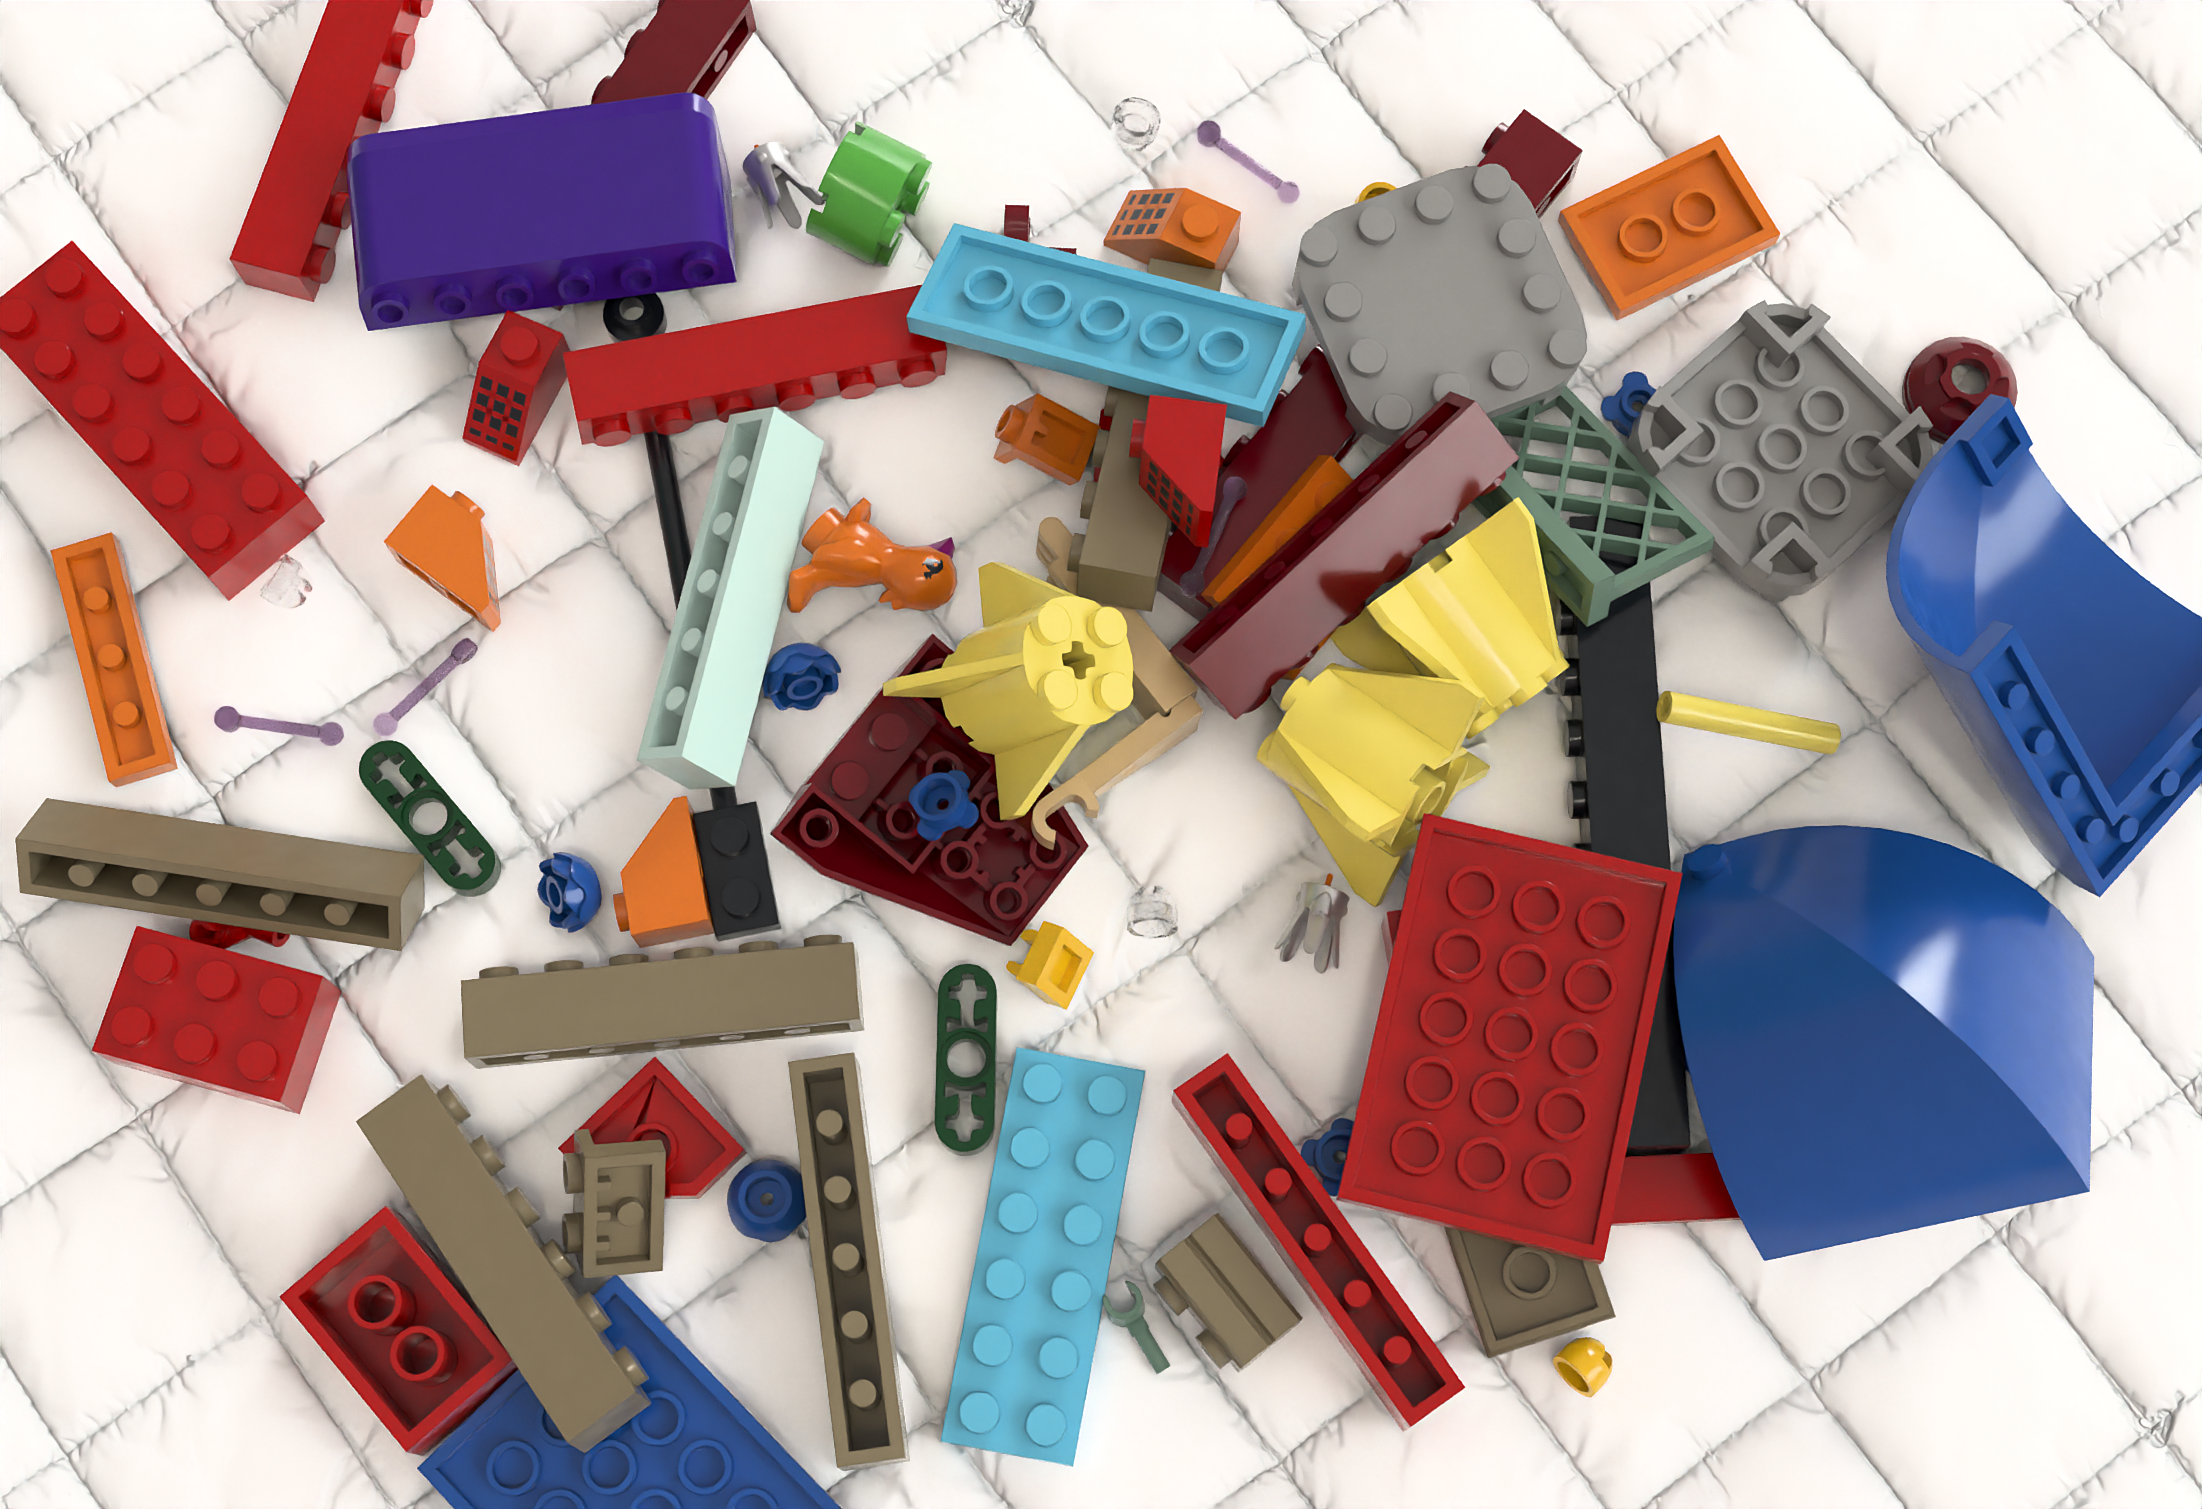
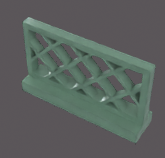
[1471,386,1715,627]

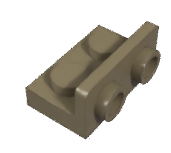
[562,1129,666,1278]

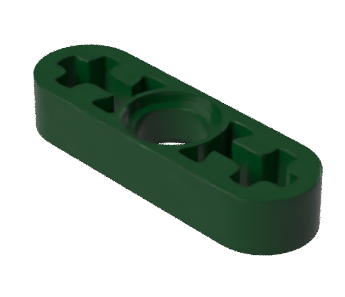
[359,740,501,897]
[935,964,998,1156]

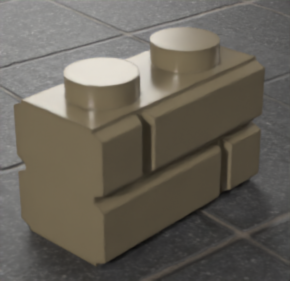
[1153,1213,1303,1373]

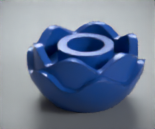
[762,642,841,711]
[537,852,602,933]
[727,1159,807,1243]

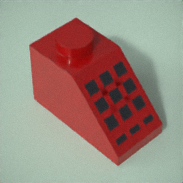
[462,310,570,466]
[1129,395,1227,548]

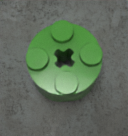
[805,121,933,267]

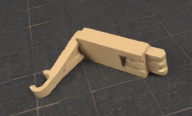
[1031,517,1203,850]

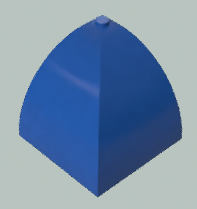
[1886,394,2202,898]
[1673,825,2094,1261]

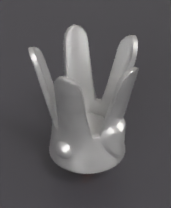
[742,142,825,229]
[1273,873,1350,974]

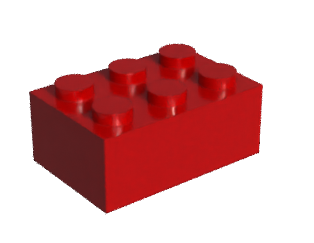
[92,925,342,1115]
[279,1206,518,1456]

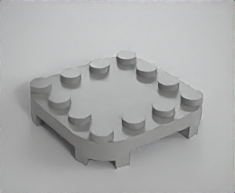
[1292,164,1587,446]
[1625,299,1933,602]

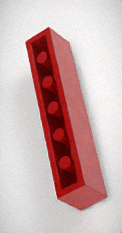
[229,0,434,302]
[562,285,947,447]
[1172,1053,1466,1432]

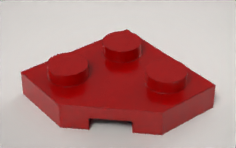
[558,1057,747,1199]

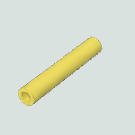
[1656,691,1841,755]

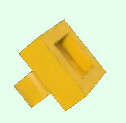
[1006,921,1094,1010]

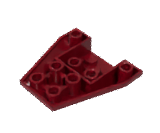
[770,634,1089,946]

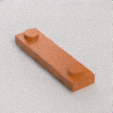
[50,532,178,788]

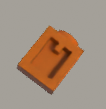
[993,393,1101,486]

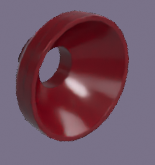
[1902,336,2018,445]

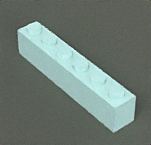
[636,407,824,790]

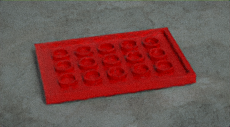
[1336,813,1683,1264]

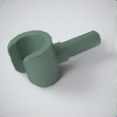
[1103,1281,1171,1374]

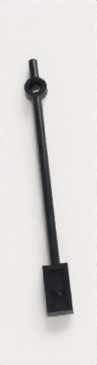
[603,293,781,942]

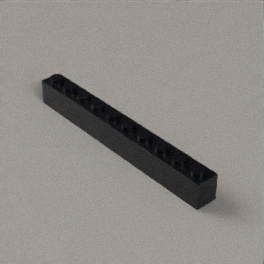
[1556,516,1691,1156]

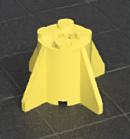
[1330,497,1570,739]
[882,562,1133,820]
[1256,663,1491,907]

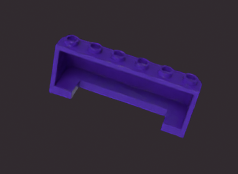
[346,93,737,331]

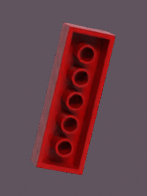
[0,240,325,601]

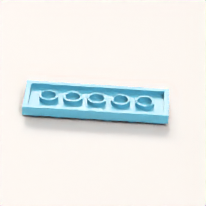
[906,223,1306,427]
[941,1047,1145,1467]

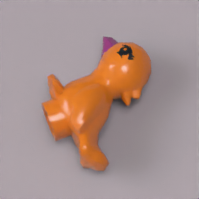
[786,497,958,613]

